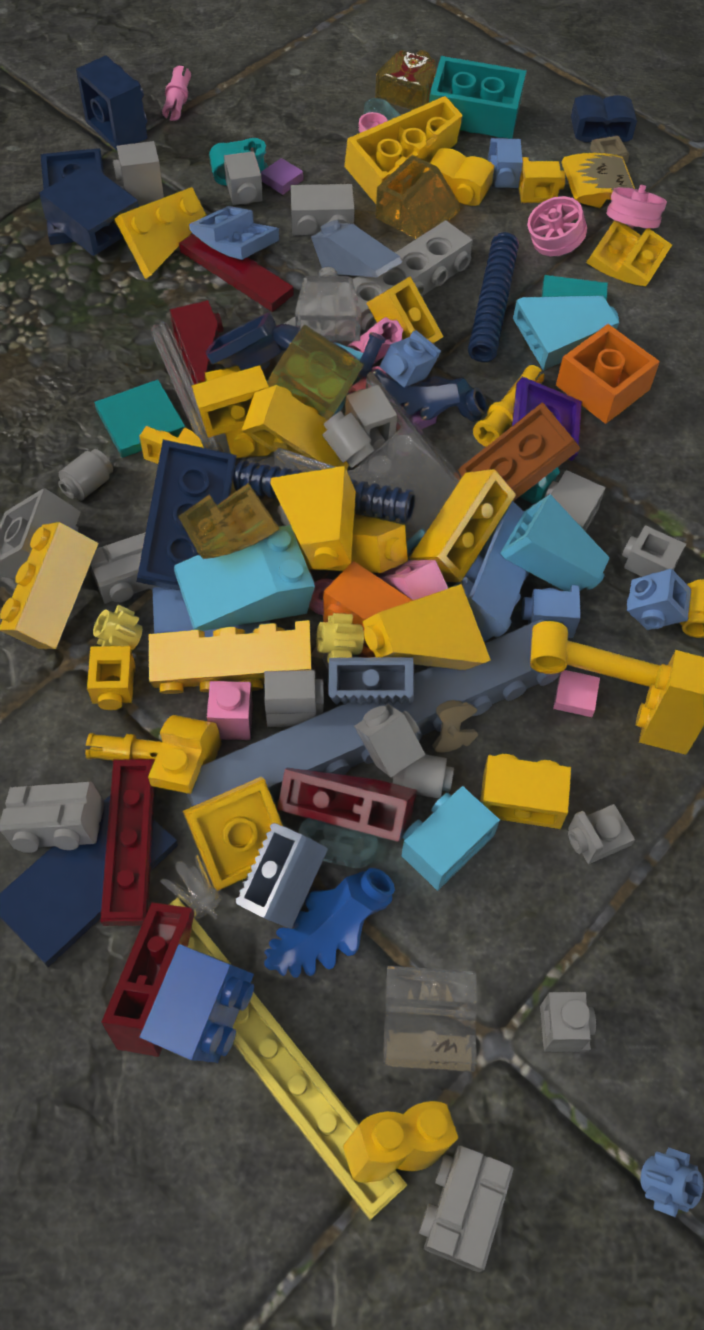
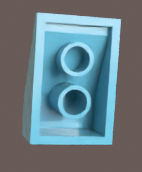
[174,525,315,631]

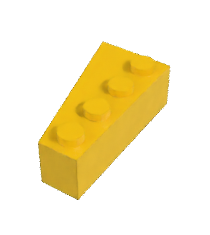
[148,620,311,694]

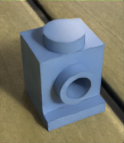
[488,138,523,188]
[379,330,441,388]
[522,585,580,638]

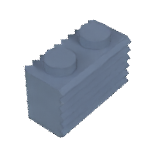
[328,657,414,705]
[235,823,328,929]

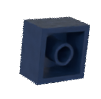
[76,55,147,150]

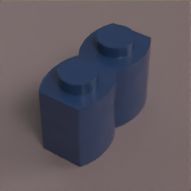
[571,95,637,142]

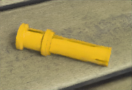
[473,365,545,447]

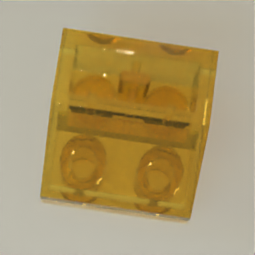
[375,155,460,239]

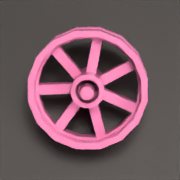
[606,185,667,229]
[527,196,587,257]

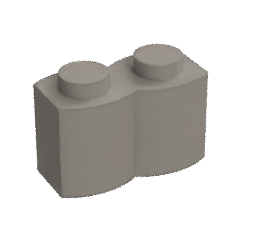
[264,670,324,727]

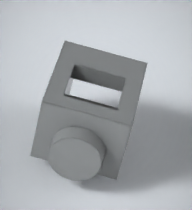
[622,525,686,577]
[540,992,596,1052]

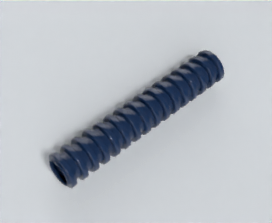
[468,232,519,362]
[233,460,415,523]

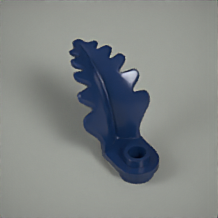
[373,369,488,422]

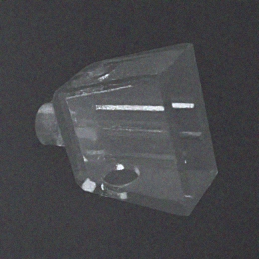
[295,267,361,341]

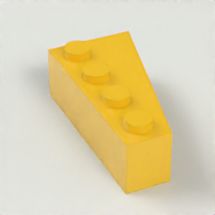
[344,96,463,206]

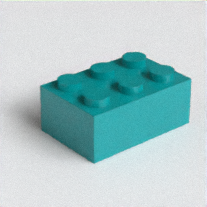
[429,56,527,139]

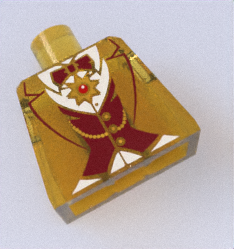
[375,50,436,110]

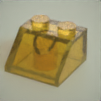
[267,324,364,420]

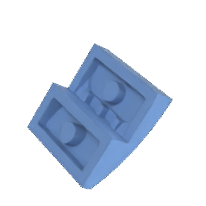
[189,206,279,260]

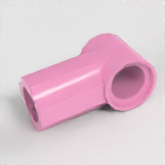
[347,317,403,364]

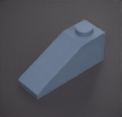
[311,220,402,277]

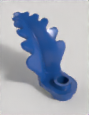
[264,868,395,978]

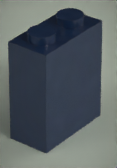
[39,163,139,256]

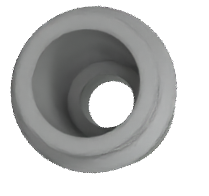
[322,411,374,468]
[58,449,113,500]
[393,755,454,799]

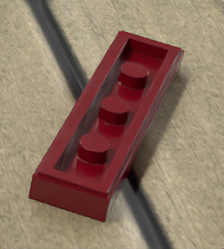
[179,233,294,312]
[100,759,155,926]

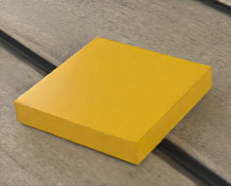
[183,777,283,891]

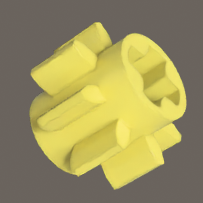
[93,605,143,650]
[316,613,364,663]

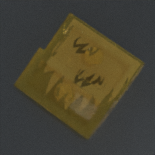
[178,483,280,559]

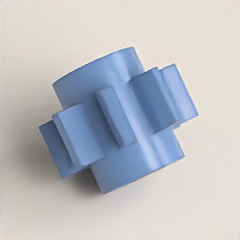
[641,1147,703,1217]

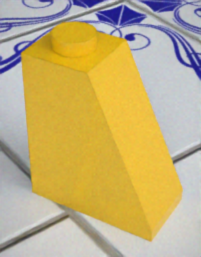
[270,466,356,569]
[293,513,408,573]
[362,584,491,670]

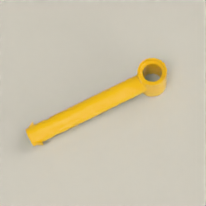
[530,621,660,687]

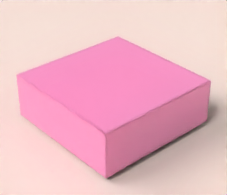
[553,670,600,717]

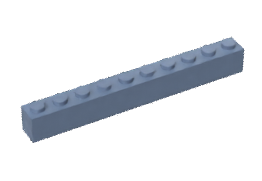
[186,619,560,807]

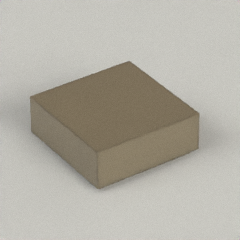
[590,136,630,163]

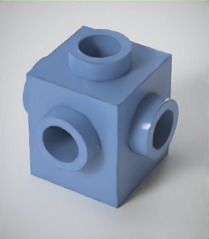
[627,568,691,630]

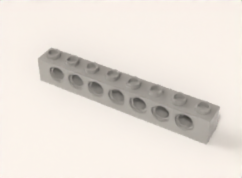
[262,220,473,379]

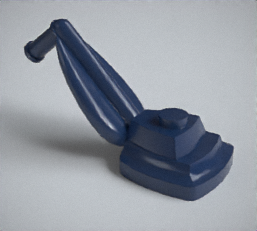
[206,312,386,377]

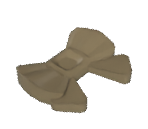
[432,700,478,753]

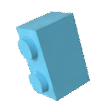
[401,786,500,891]

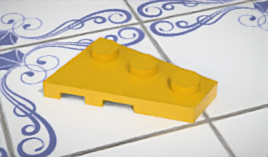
[114,187,207,279]

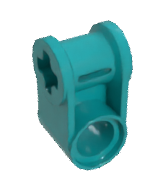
[209,138,268,185]

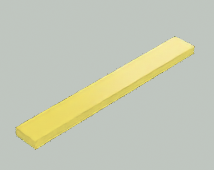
[168,897,407,1221]

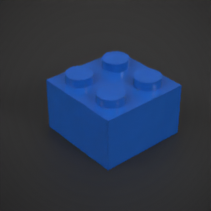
[140,944,254,1063]

